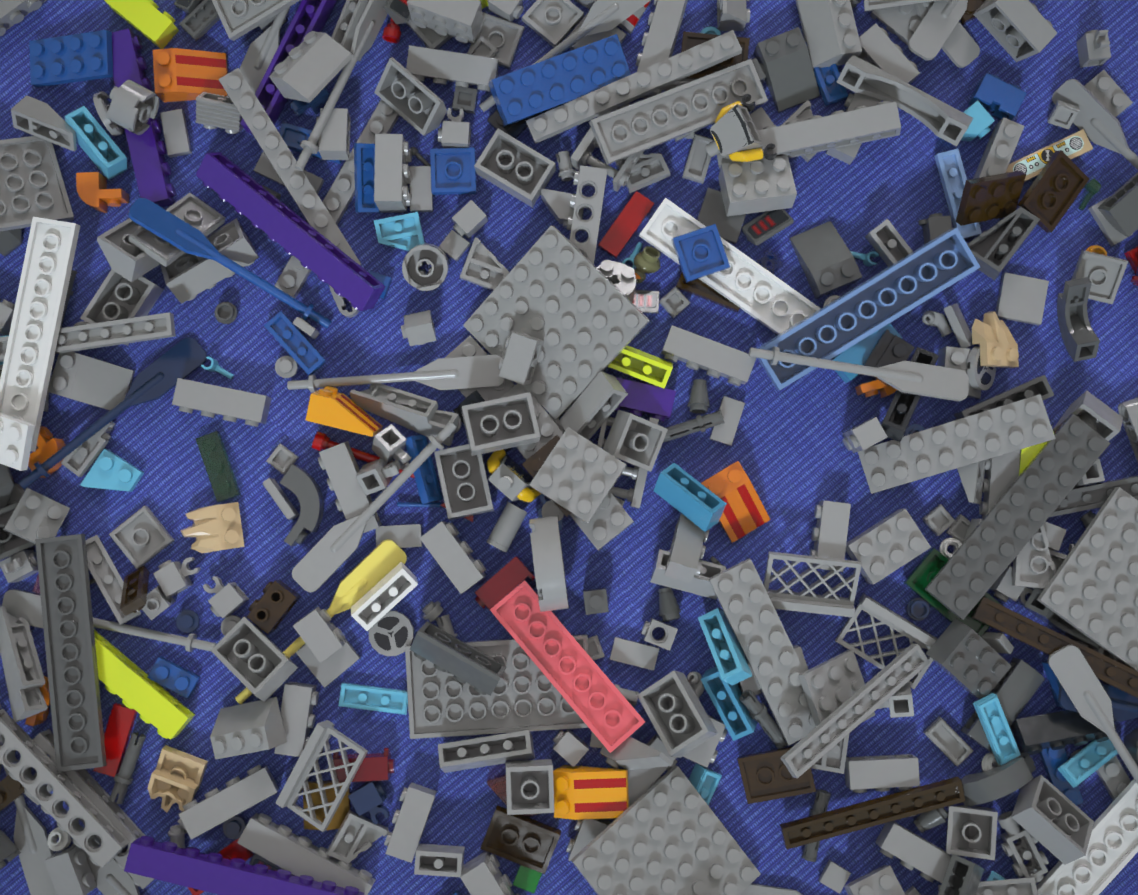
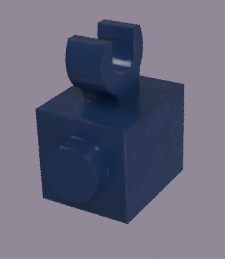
[290,87,330,116]
[348,781,390,825]

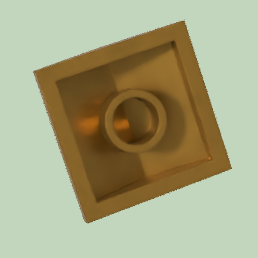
[303,780,350,831]

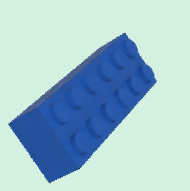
[488,34,631,126]

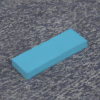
[338,682,408,715]
[973,693,1021,766]
[1057,739,1118,788]

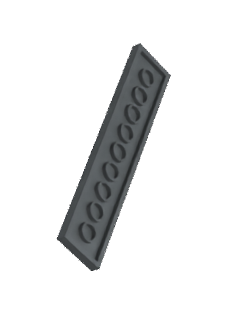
[925,414,1110,620]
[35,534,107,772]

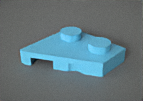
[374,212,425,251]
[80,448,144,492]

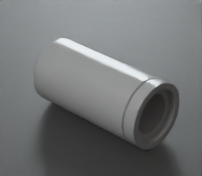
[487,502,528,552]

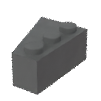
[967,207,1040,281]

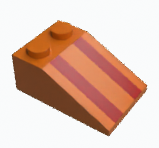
[153,48,228,102]
[701,461,771,543]

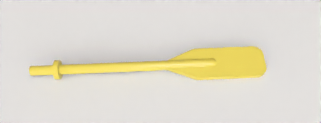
[235,539,407,704]

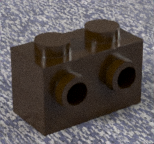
[247,580,301,634]

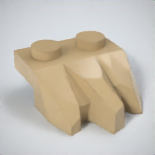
[972,311,1019,368]
[180,502,245,553]
[148,745,208,812]

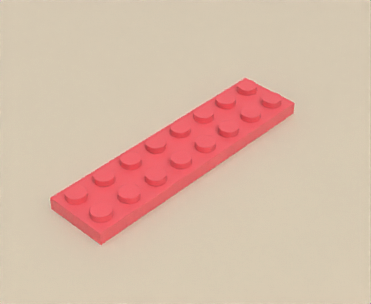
[490,580,645,753]

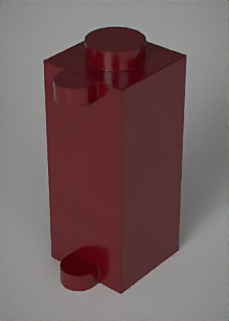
[475,556,535,610]
[333,748,395,782]

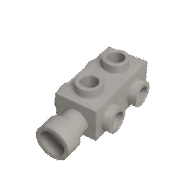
[997,811,1049,883]

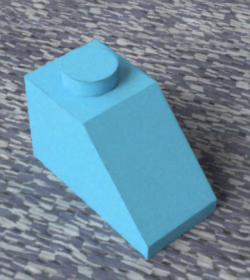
[939,100,995,141]

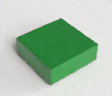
[513,865,542,894]

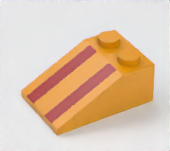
[305,386,383,437]
[553,765,629,820]

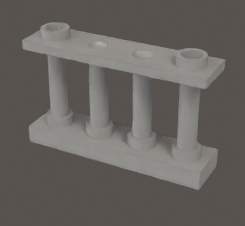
[571,103,645,192]
[597,417,659,509]

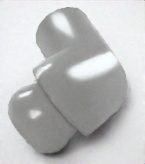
[922,311,952,337]
[687,672,705,699]

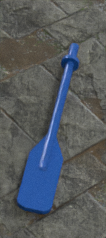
[128,198,332,328]

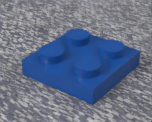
[430,148,477,195]
[672,224,730,283]

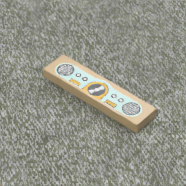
[1006,129,1093,182]

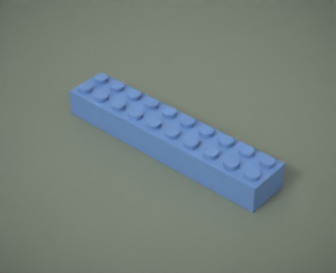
[757,227,980,390]

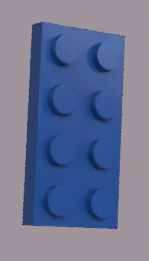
[29,30,113,87]

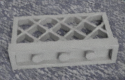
[763,551,862,617]
[835,593,938,689]
[275,720,368,832]

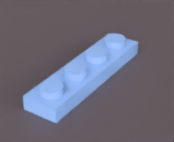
[934,149,982,239]

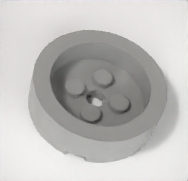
[529,516,569,612]

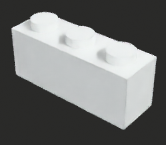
[351,562,418,631]

